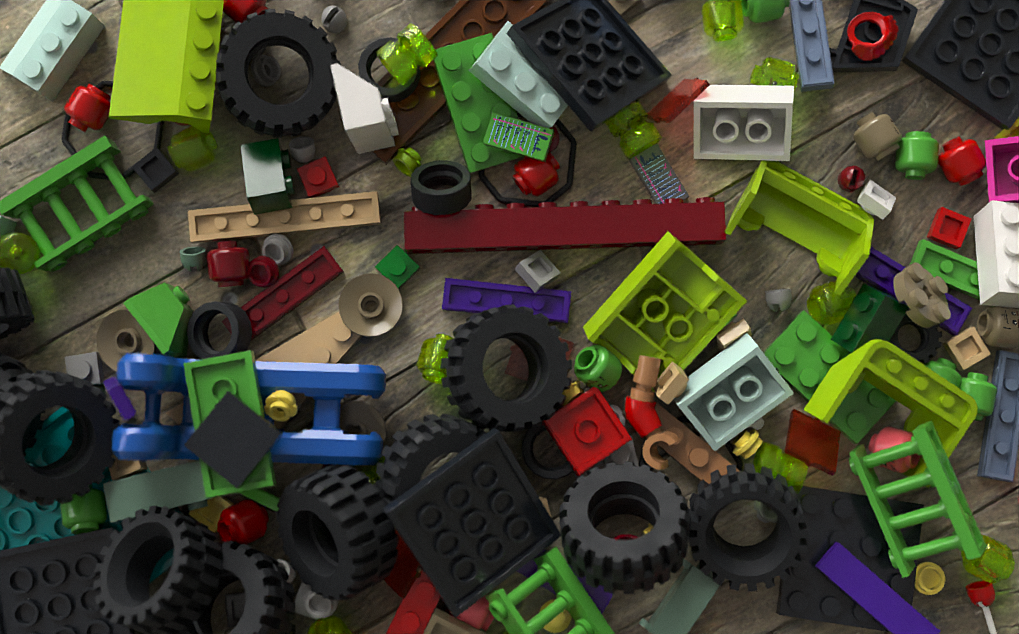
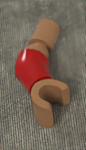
[624,355,681,470]

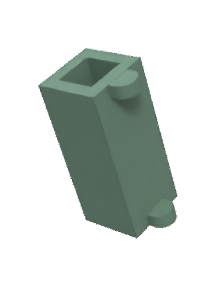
[639,559,720,634]

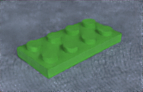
[431,33,525,173]
[763,310,896,444]
[183,350,276,498]

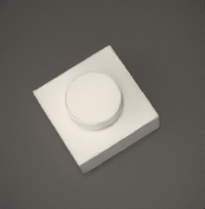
[857,180,896,220]

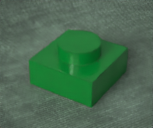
[375,245,420,289]

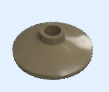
[338,273,403,337]
[97,309,156,371]

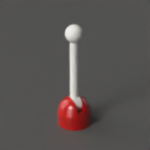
[966,580,997,634]

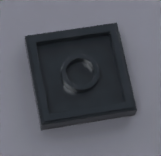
[184,391,283,489]

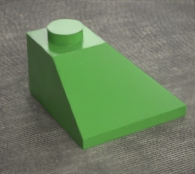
[124,282,193,359]

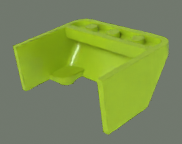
[725,160,874,295]
[804,339,978,489]

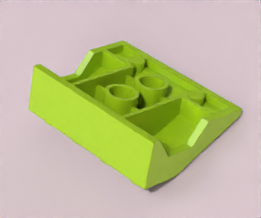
[109,0,224,133]
[583,231,747,393]

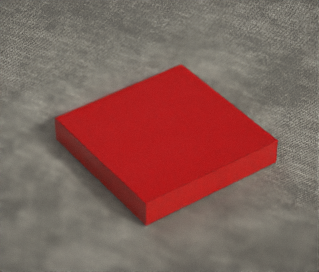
[541,387,632,476]

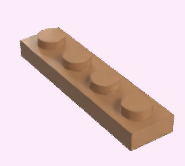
[625,400,740,484]

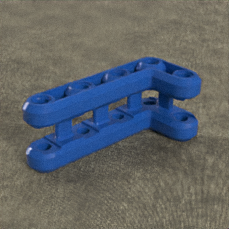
[112,354,386,465]

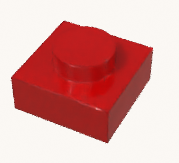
[297,156,339,198]
[927,207,972,249]

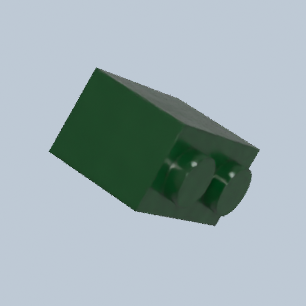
[241,138,296,215]
[831,283,909,353]

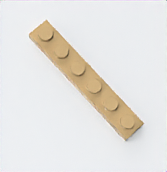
[188,191,381,244]

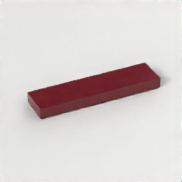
[222,246,344,341]

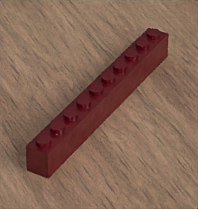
[404,197,726,254]

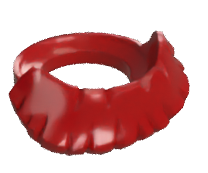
[847,12,899,61]

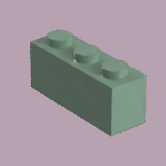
[103,460,217,523]

